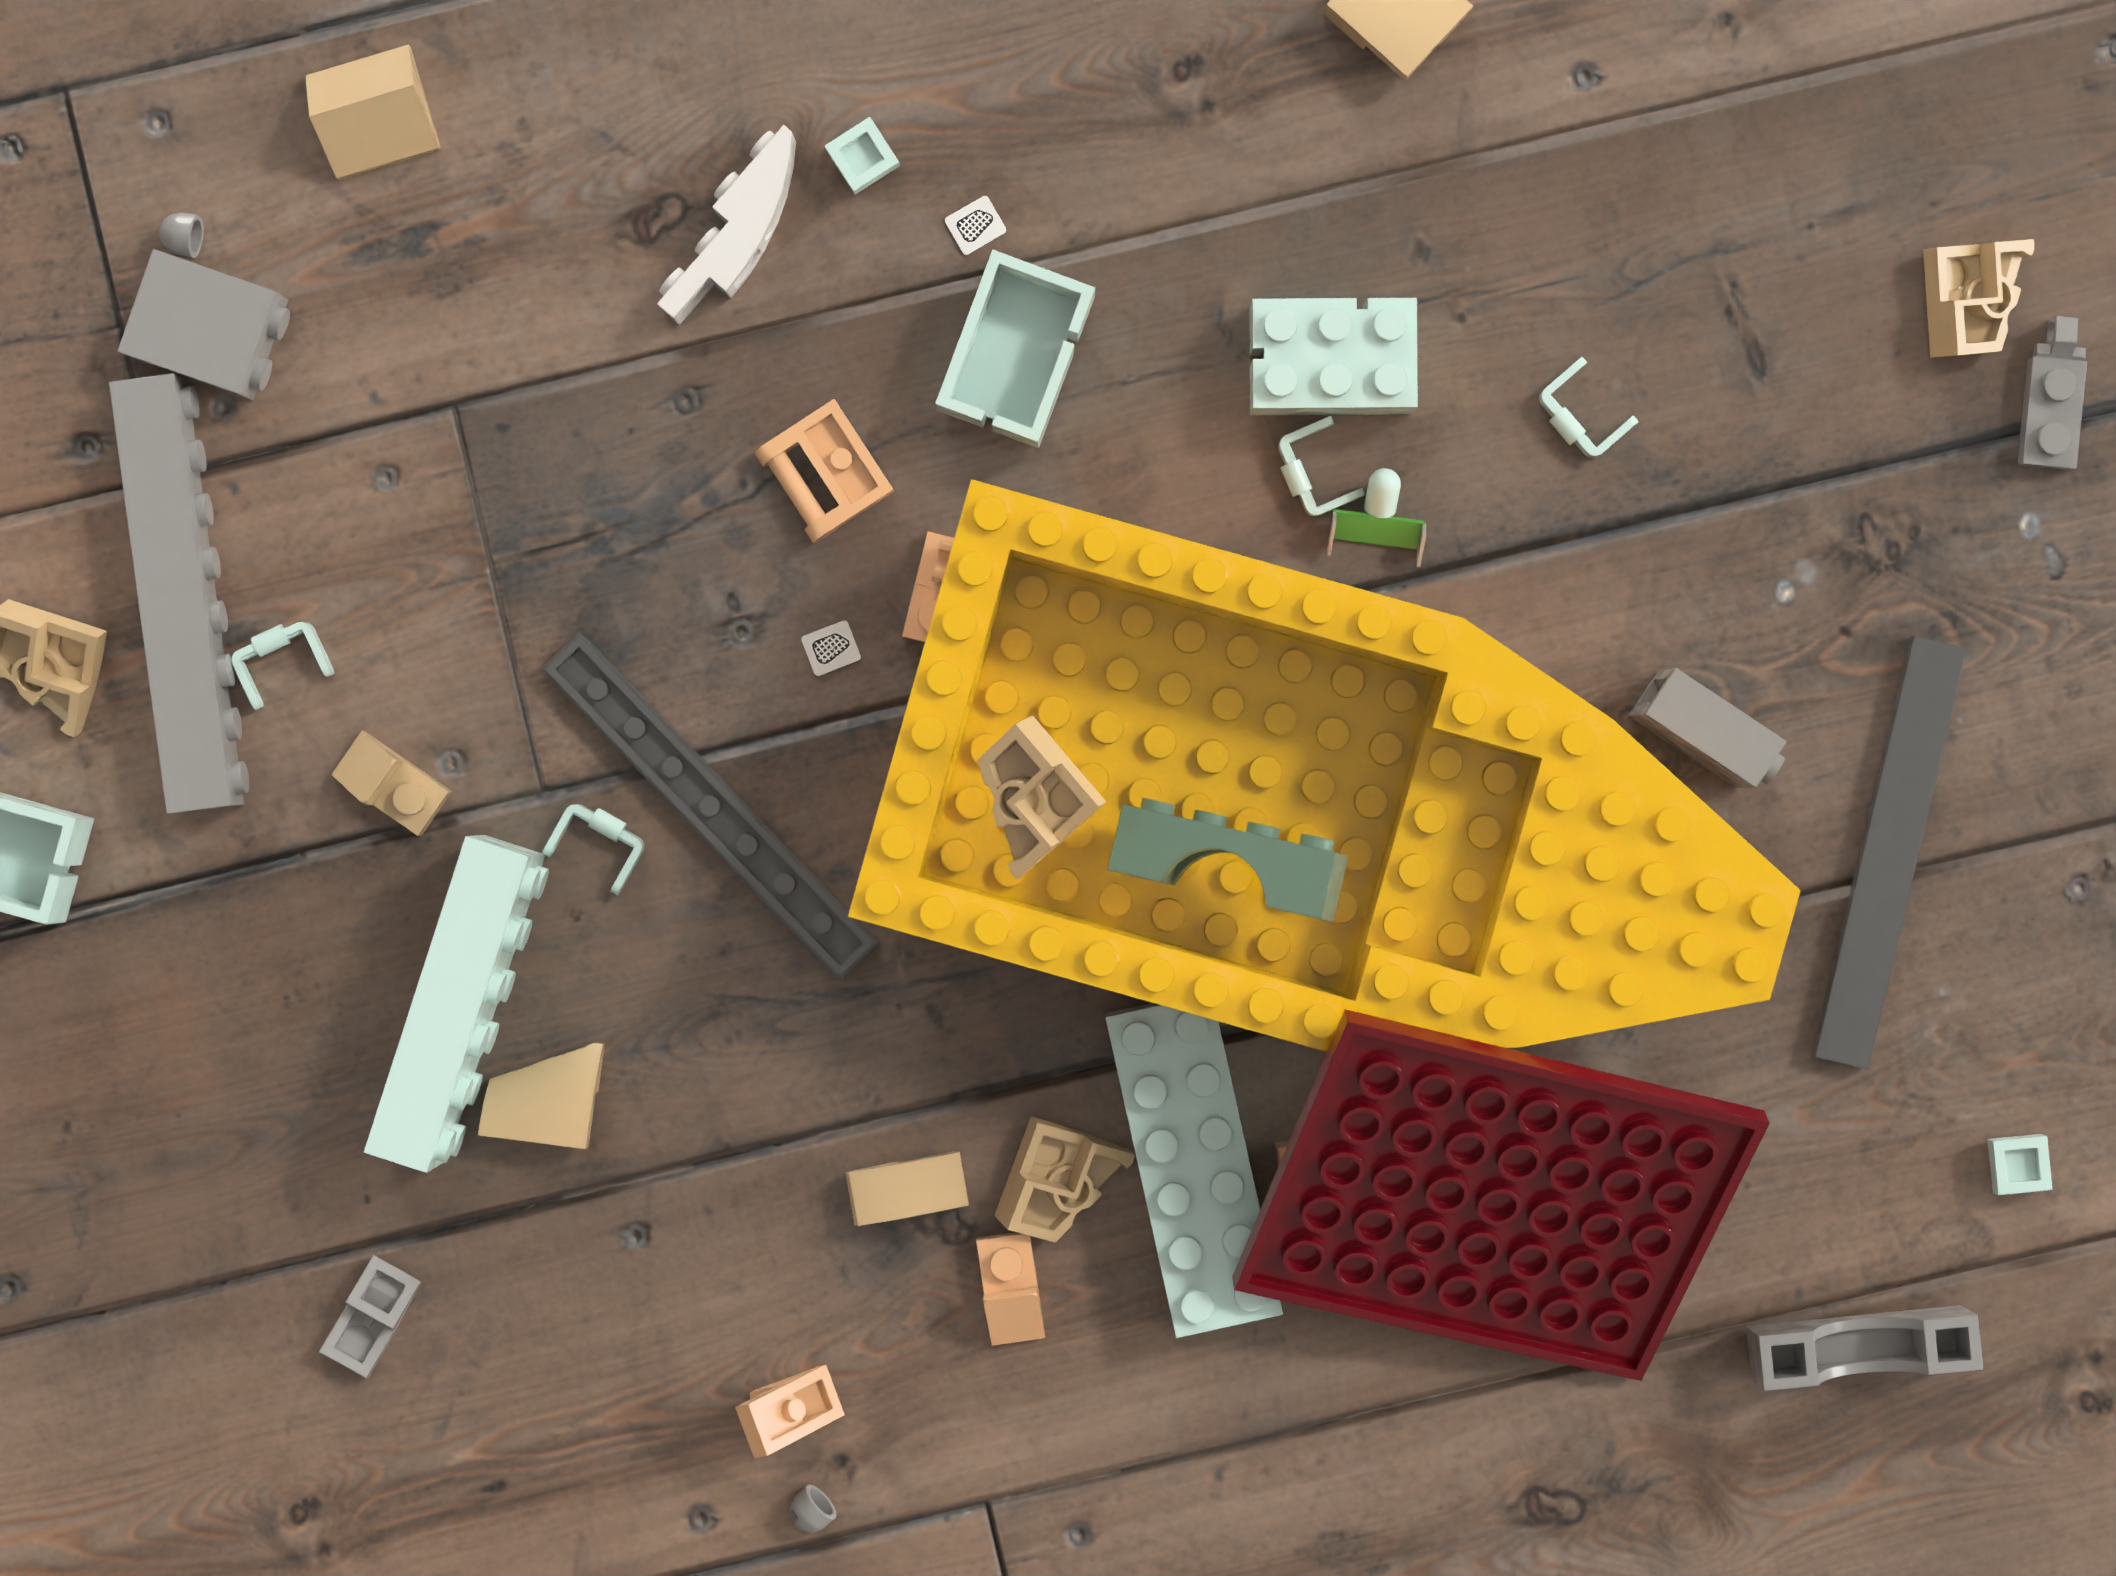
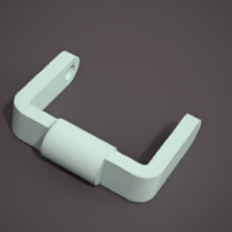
[1539,357,1639,458]
[1278,416,1365,517]
[231,622,334,710]
[542,804,645,896]

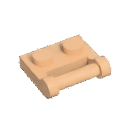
[754,399,894,544]

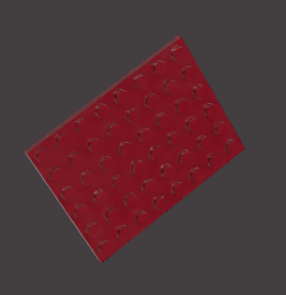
[1232,1009,1770,1381]

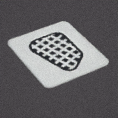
[945,196,1006,255]
[801,620,861,676]

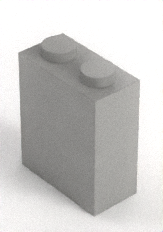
[117,249,290,400]
[1628,668,1787,788]

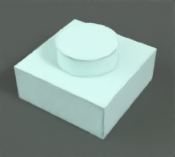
[825,117,900,195]
[1987,1134,2052,1195]

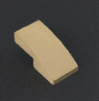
[845,1151,969,1226]

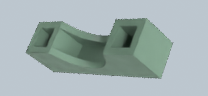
[1107,798,1348,922]

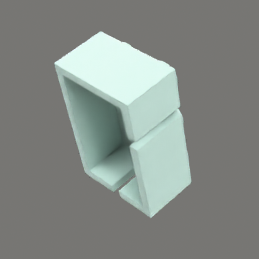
[935,249,1095,448]
[1249,298,1418,415]
[0,792,95,925]

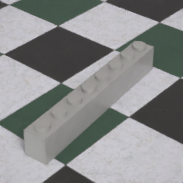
[109,373,249,814]

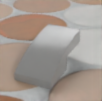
[319,1255,421,1379]

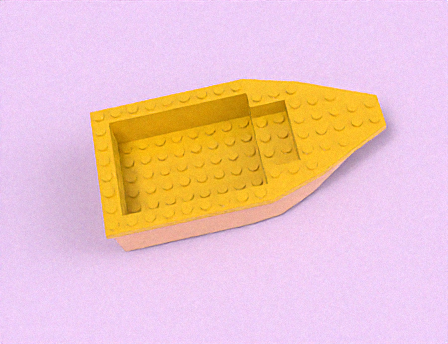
[848,479,1801,1052]

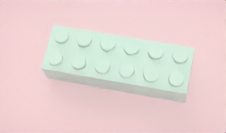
[364,835,549,1173]
[1105,1003,1283,1338]

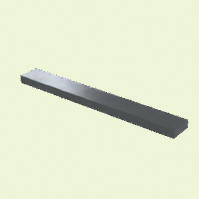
[541,632,880,980]
[1811,636,1967,1070]

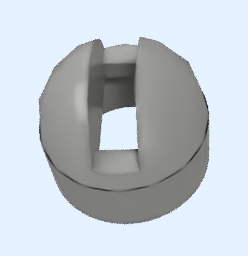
[159,212,204,258]
[788,1484,837,1534]

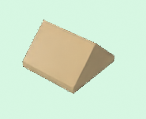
[305,44,441,180]

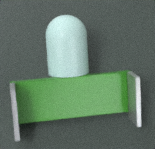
[1327,468,1426,567]

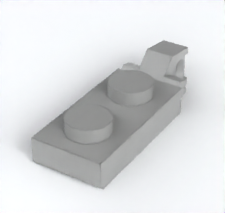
[2017,316,2087,471]

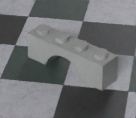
[1746,1305,1983,1391]

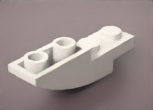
[657,125,796,325]

